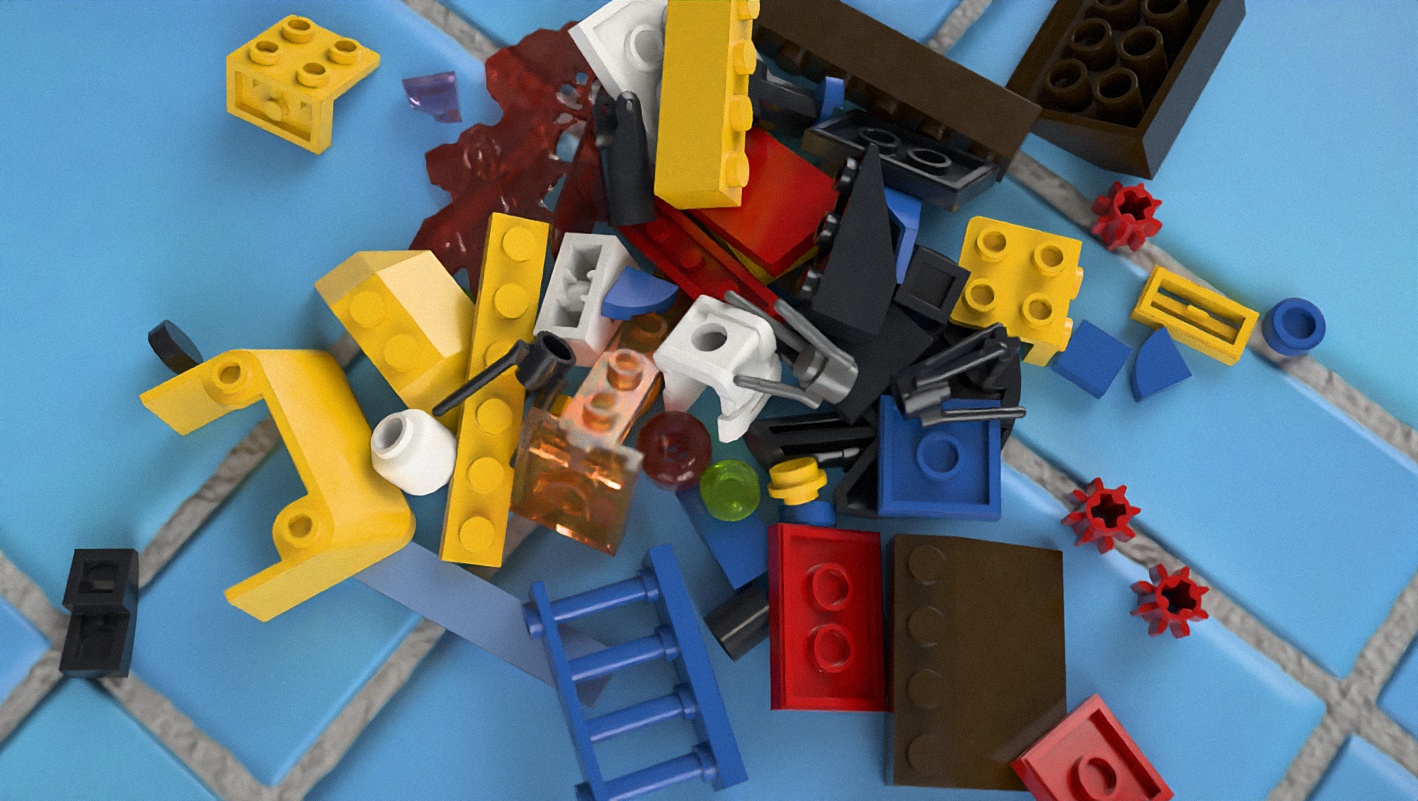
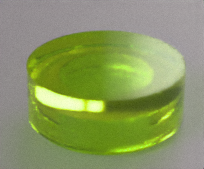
[700,459,761,521]

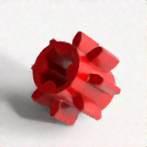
[1090,181,1163,252]
[1060,477,1141,555]
[1130,563,1209,639]

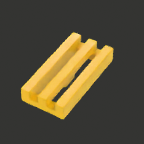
[1129,265,1259,367]

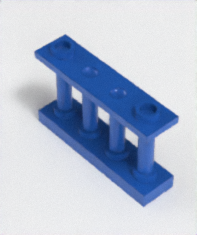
[521,543,749,801]

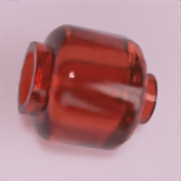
[635,410,713,492]

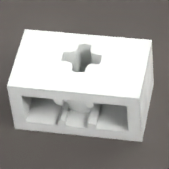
[533,232,641,369]

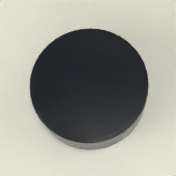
[148,320,204,375]

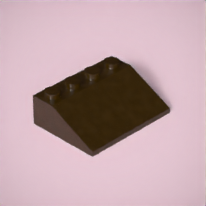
[1004,0,1246,181]
[884,533,1067,792]

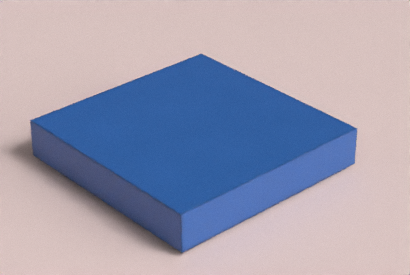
[876,395,1001,522]

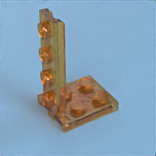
[509,270,693,557]

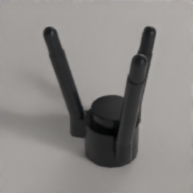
[889,322,1027,429]
[432,331,577,469]

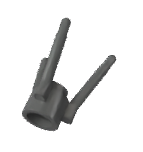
[724,290,858,410]

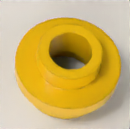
[767,457,827,505]

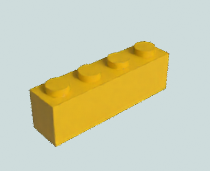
[654,0,760,210]

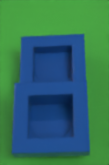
[675,464,769,592]

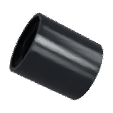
[703,583,770,662]

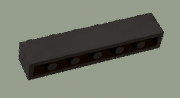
[751,0,1042,183]

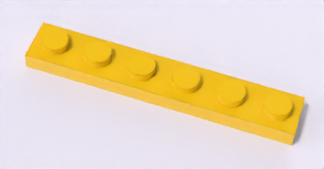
[438,212,550,568]

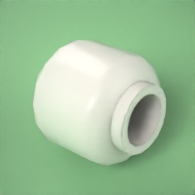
[370,409,457,496]

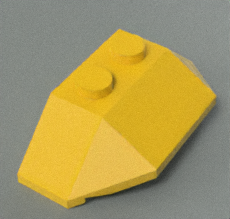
[313,250,475,435]

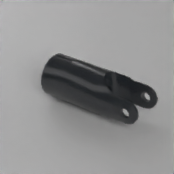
[593,91,658,227]

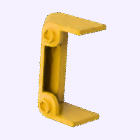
[139,349,416,622]

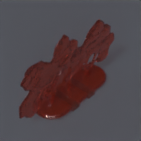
[408,19,610,303]

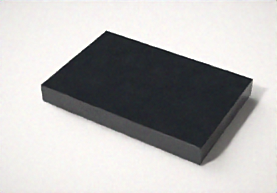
[800,108,1000,212]

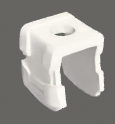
[653,295,782,443]

